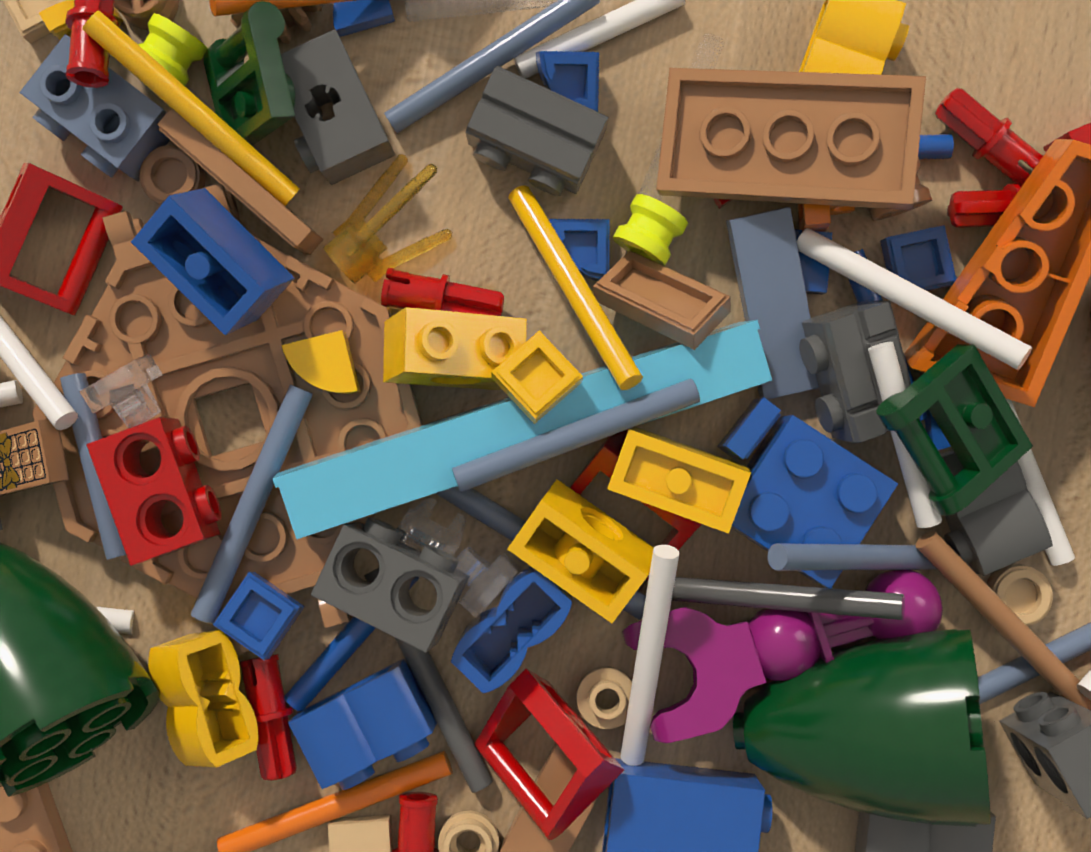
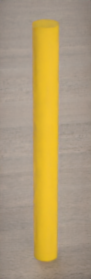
[82,10,300,206]
[508,185,643,390]

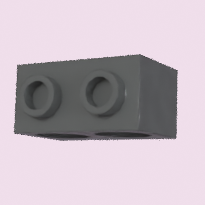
[311,517,470,653]
[999,691,1091,819]

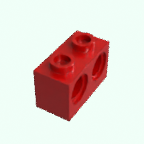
[86,417,222,566]

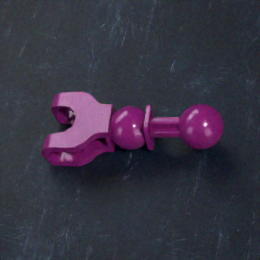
[622,570,943,743]

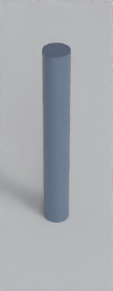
[60,373,126,560]

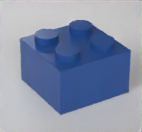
[731,415,898,588]

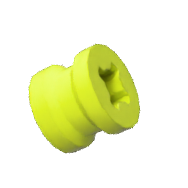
[138,13,208,86]
[612,194,689,266]

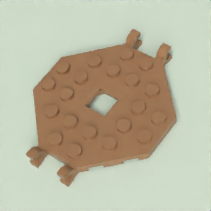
[32,183,423,654]

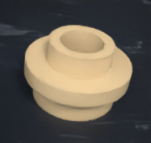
[576,667,632,729]
[438,810,499,852]

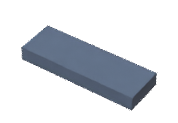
[726,207,819,400]

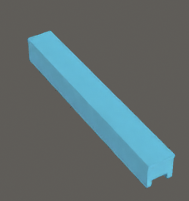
[273,320,772,539]

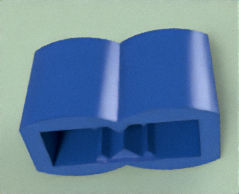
[451,566,572,693]
[288,659,437,790]

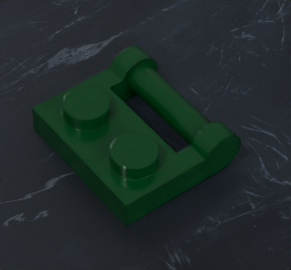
[203,1,295,146]
[876,344,1033,516]

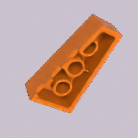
[904,139,1091,408]

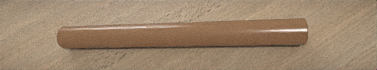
[916,530,1091,710]

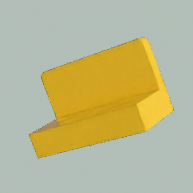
[607,427,751,534]

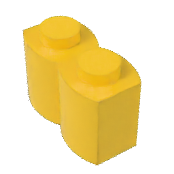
[798,0,909,75]
[148,630,258,768]

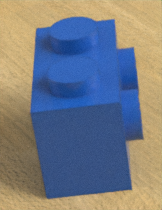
[131,188,295,336]

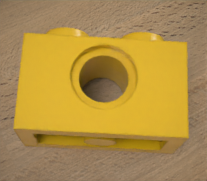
[383,307,527,390]
[507,479,654,624]

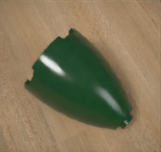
[0,542,160,797]
[733,629,991,827]

